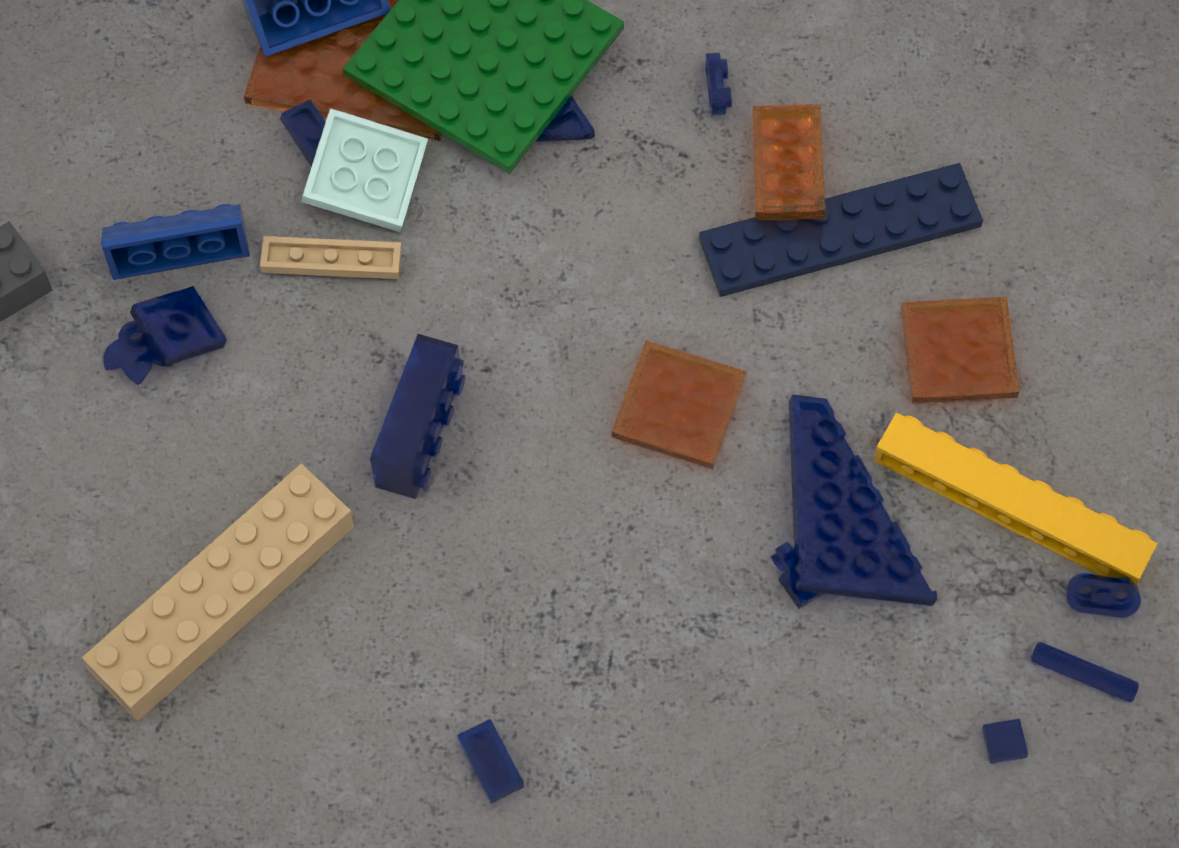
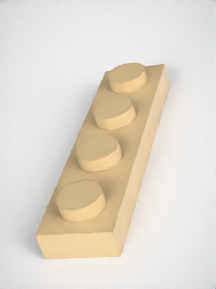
[260,236,402,279]

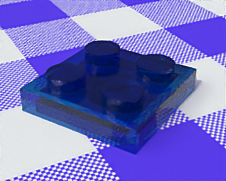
[130,286,227,367]

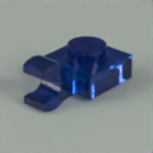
[771,542,831,609]

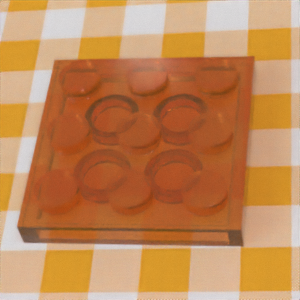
[901,297,1020,403]
[612,341,747,469]

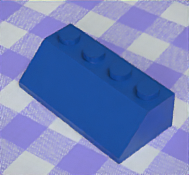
[242,0,390,57]
[101,204,250,280]

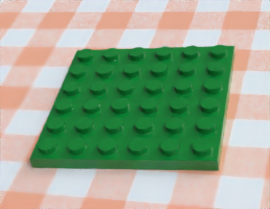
[343,0,624,174]

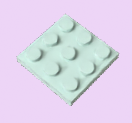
[301,108,428,232]

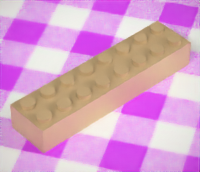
[82,463,354,722]

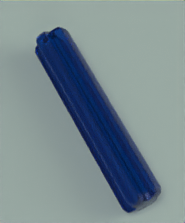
[1031,642,1139,702]

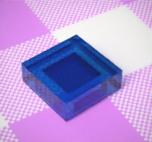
[982,719,1028,764]

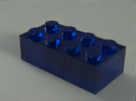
[370,334,466,499]

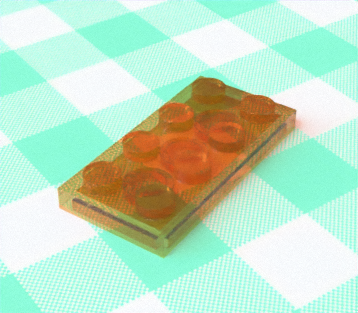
[753,104,825,220]

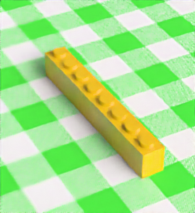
[874,412,1158,592]

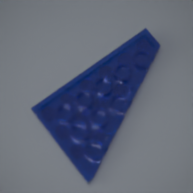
[789,394,937,606]

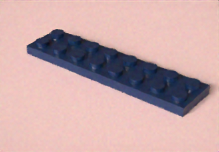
[699,163,983,297]

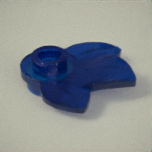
[103,320,174,385]

